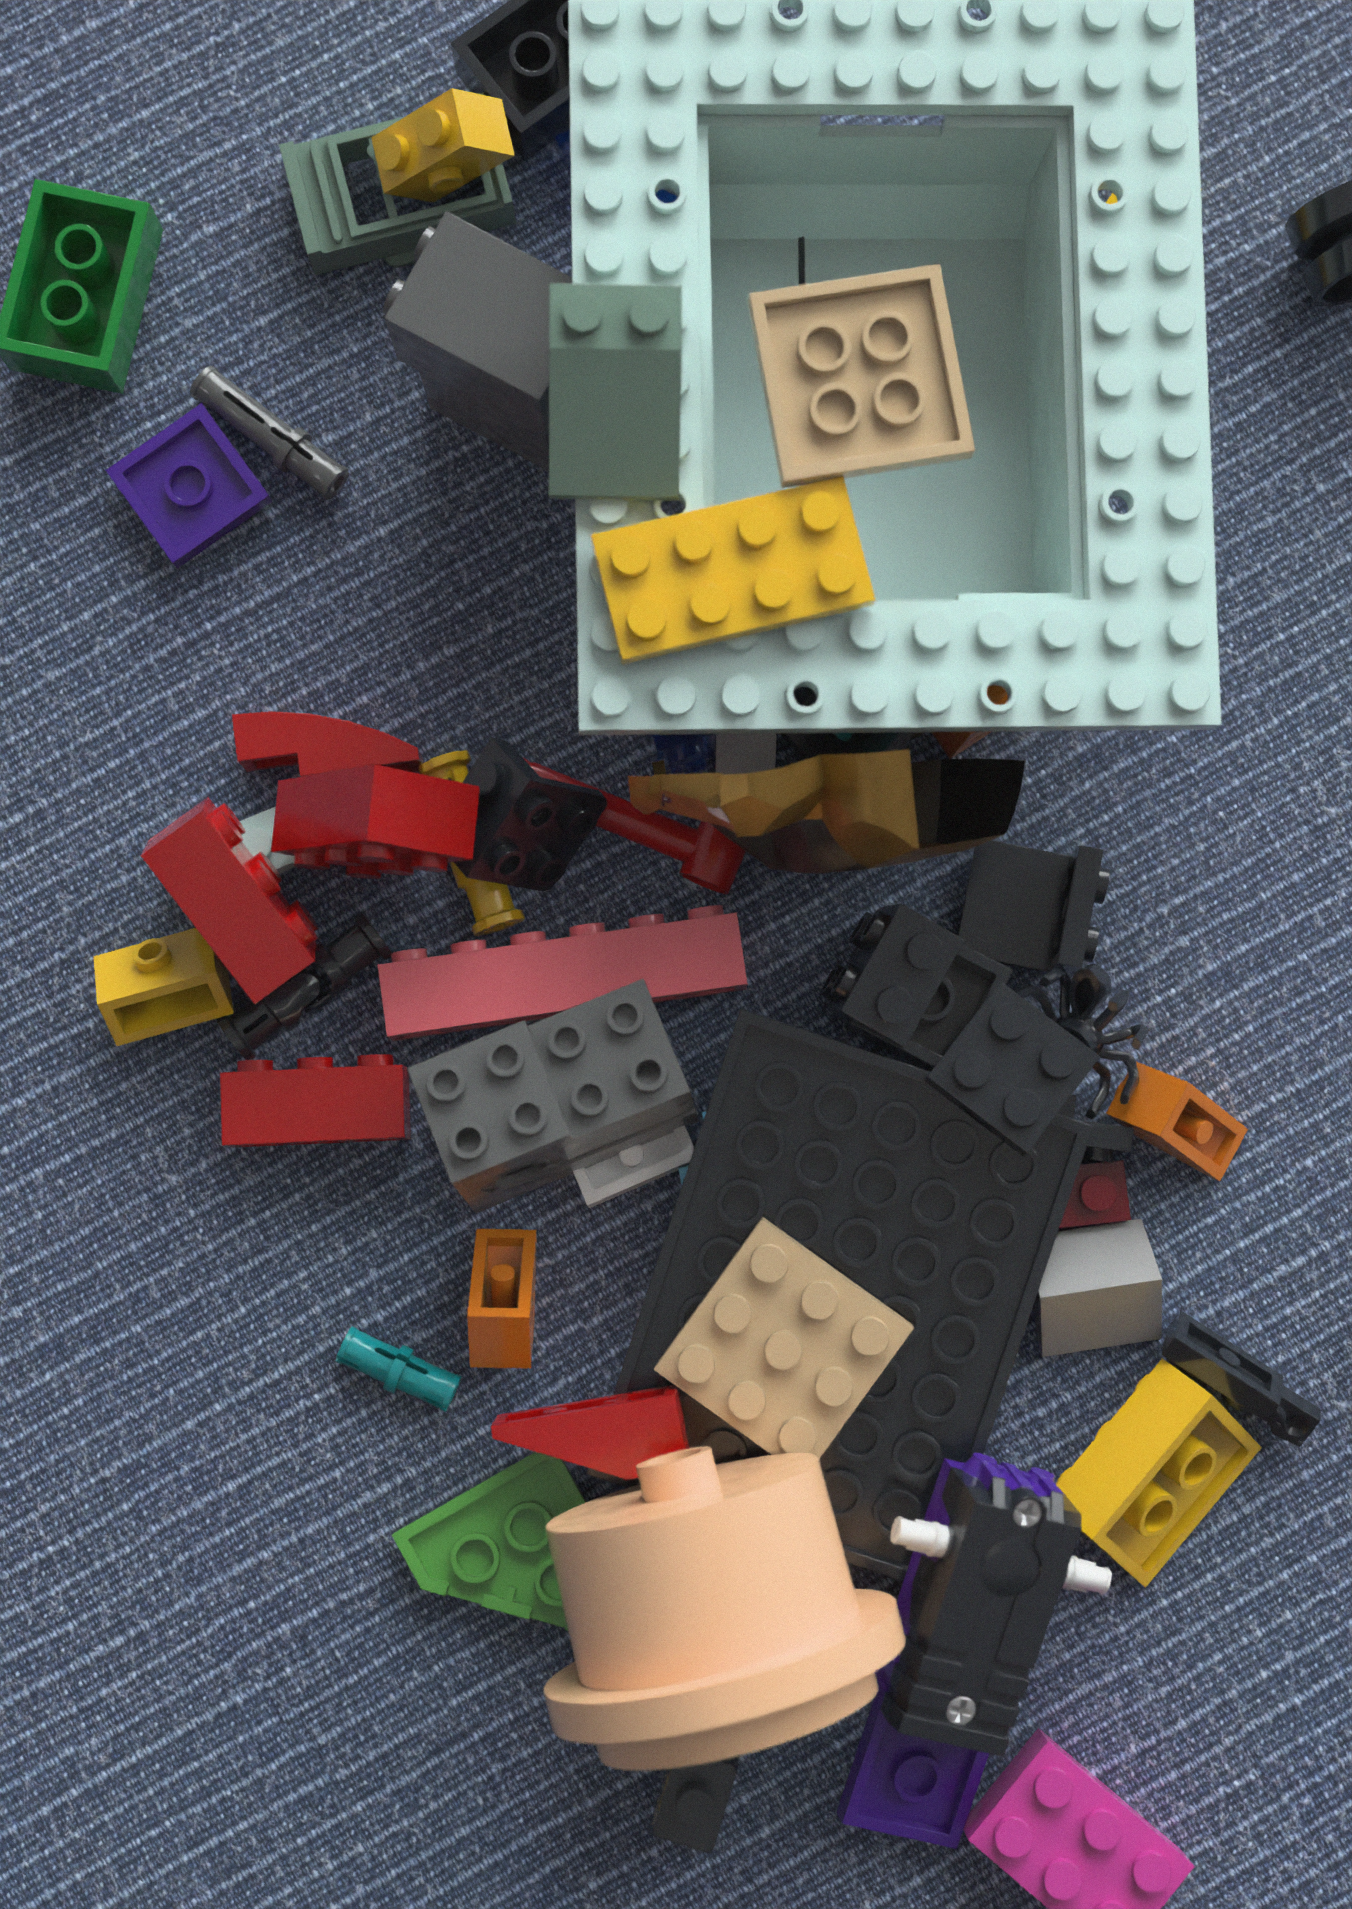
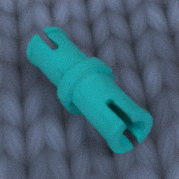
[335,1326,462,1412]

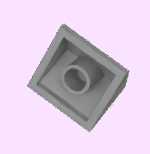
[1033,1219,1162,1357]

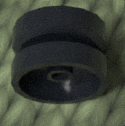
[1285,180,1352,307]

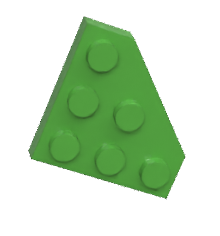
[392,1452,587,1631]

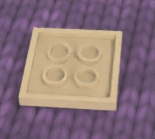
[747,264,975,488]
[654,1217,914,1459]

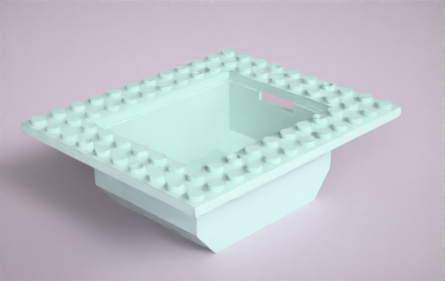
[568,0,1221,735]

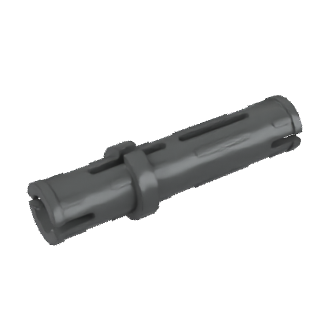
[190,366,349,500]

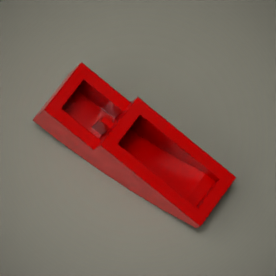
[232,711,424,777]

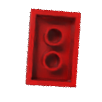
[271,764,480,879]
[141,797,319,1004]

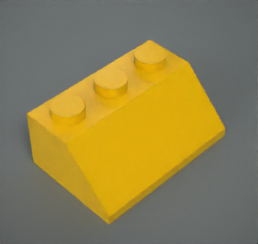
[1056,1358,1262,1588]

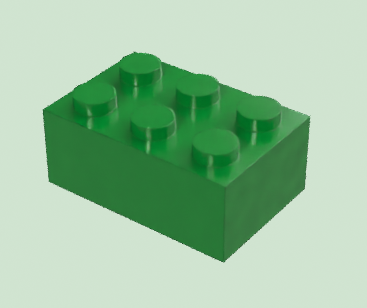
[0,179,163,394]

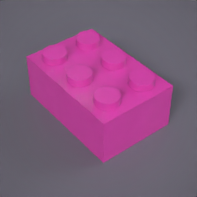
[964,1728,1195,1909]

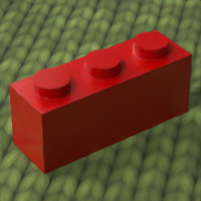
[220,1054,411,1148]

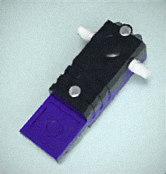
[836,1453,1112,1849]

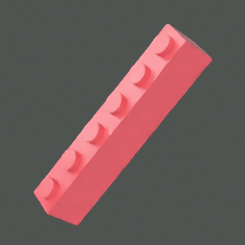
[377,905,748,1041]

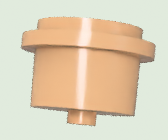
[544,1446,906,1770]

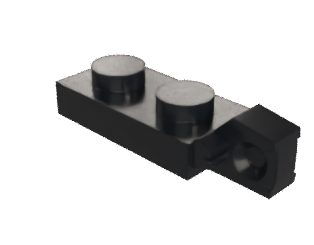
[1161,1310,1321,1447]

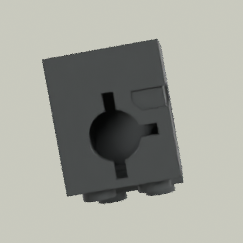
[383,211,572,471]
[407,979,699,1213]

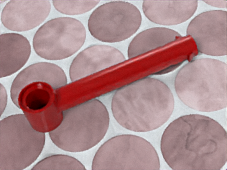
[523,757,746,894]

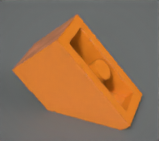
[1106,1061,1248,1181]
[467,1229,537,1369]

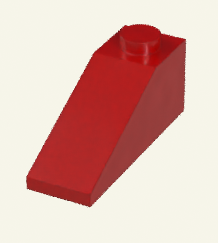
[491,1385,689,1479]

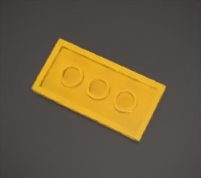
[590,476,876,665]

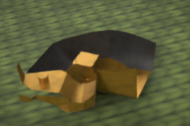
[628,750,1025,874]

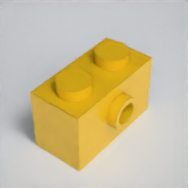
[371,88,515,202]
[94,928,234,1046]

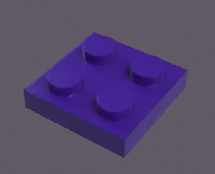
[105,403,273,569]

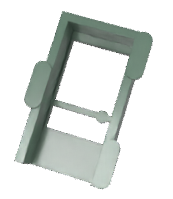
[279,93,516,275]

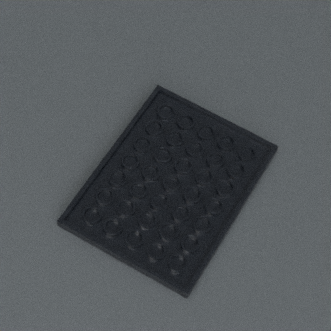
[587,1008,1093,1581]

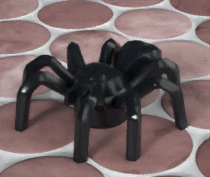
[1014,964,1150,1120]

